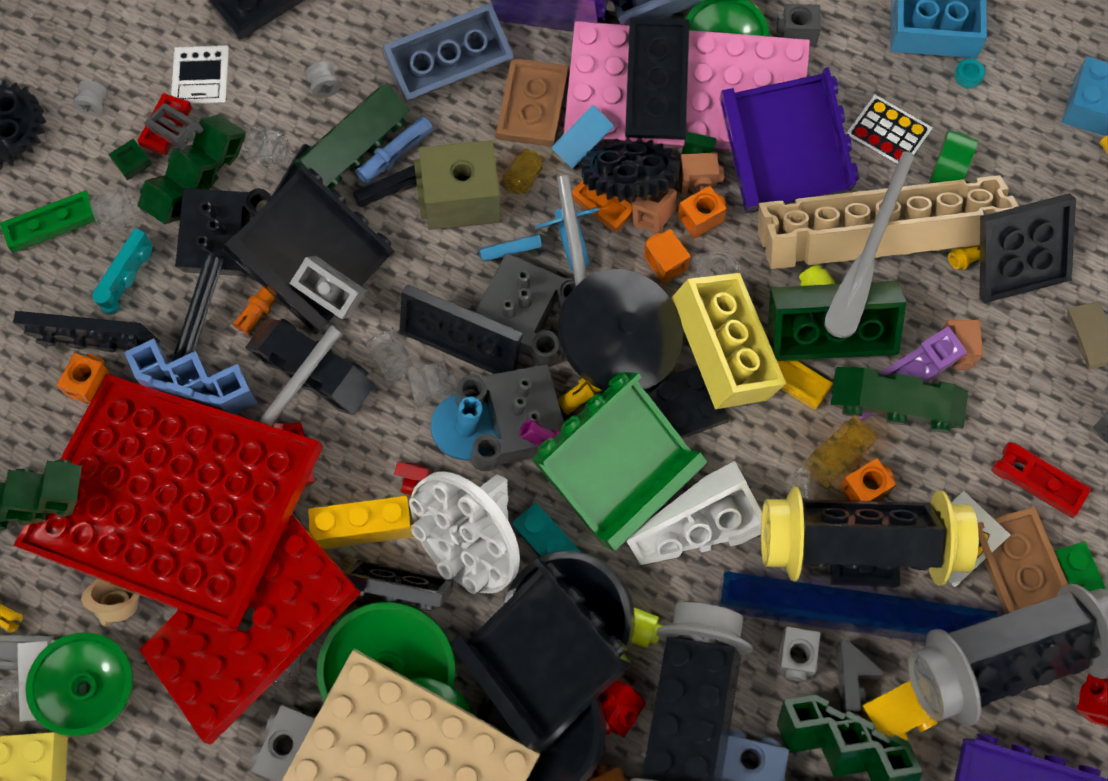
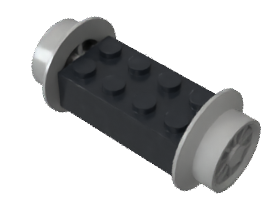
[907,584,1108,726]
[630,602,753,781]

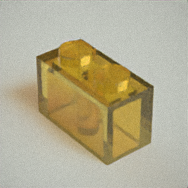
[804,415,879,490]

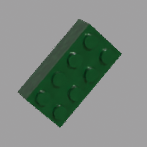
[767,281,906,361]

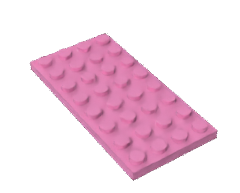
[564,21,810,152]

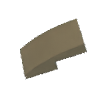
[1067,301,1108,370]

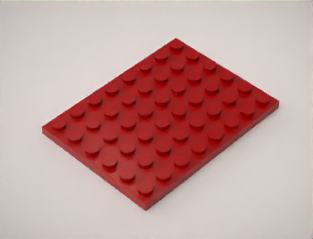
[13,374,324,632]

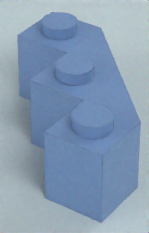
[124,338,258,414]

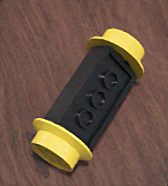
[761,486,979,586]

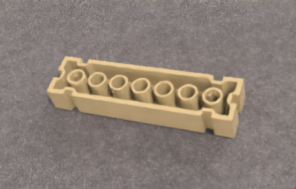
[758,175,1019,269]

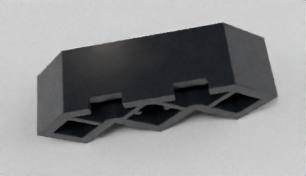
[245,318,375,415]

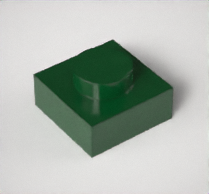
[680,132,717,157]
[108,138,152,181]

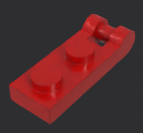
[991,442,1091,518]

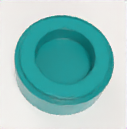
[954,59,985,89]

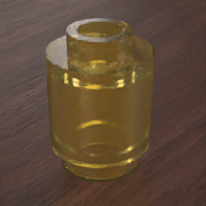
[503,148,544,194]

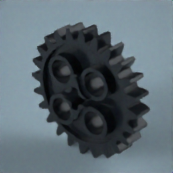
[0,80,46,170]
[581,138,680,202]

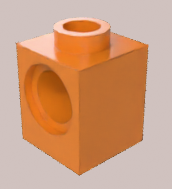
[678,186,727,239]
[643,229,691,284]
[56,353,112,404]
[839,458,896,501]

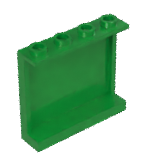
[532,372,707,551]

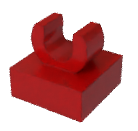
[394,461,434,495]

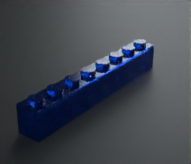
[717,571,997,643]

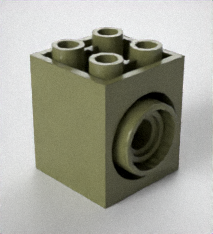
[414,140,500,230]

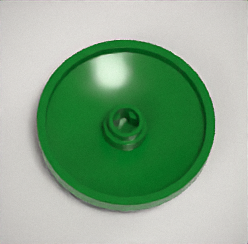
[317,601,455,702]

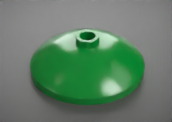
[686,0,769,37]
[25,632,133,737]

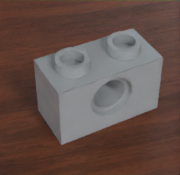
[289,256,367,319]
[251,705,315,781]

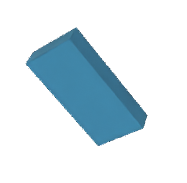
[551,105,614,169]
[478,234,542,261]

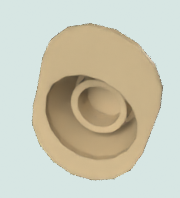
[81,579,140,627]

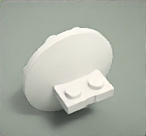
[409,472,520,594]

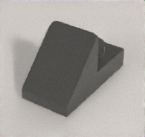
[836,640,885,714]

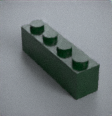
[294,83,410,190]

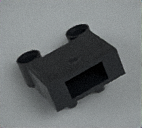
[175,188,272,281]

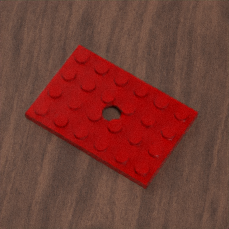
[139,513,361,745]

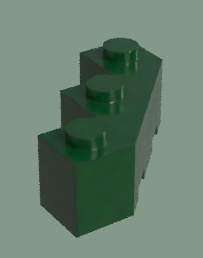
[137,114,246,224]
[830,367,968,433]
[0,460,82,530]
[777,695,923,781]

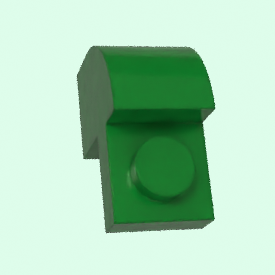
[929,130,978,183]

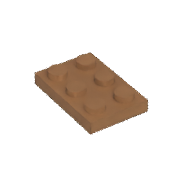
[496,58,569,147]
[977,506,1068,614]

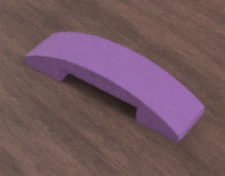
[854,326,967,423]

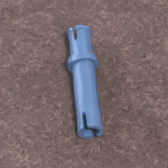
[355,116,434,185]

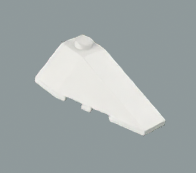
[626,461,762,565]

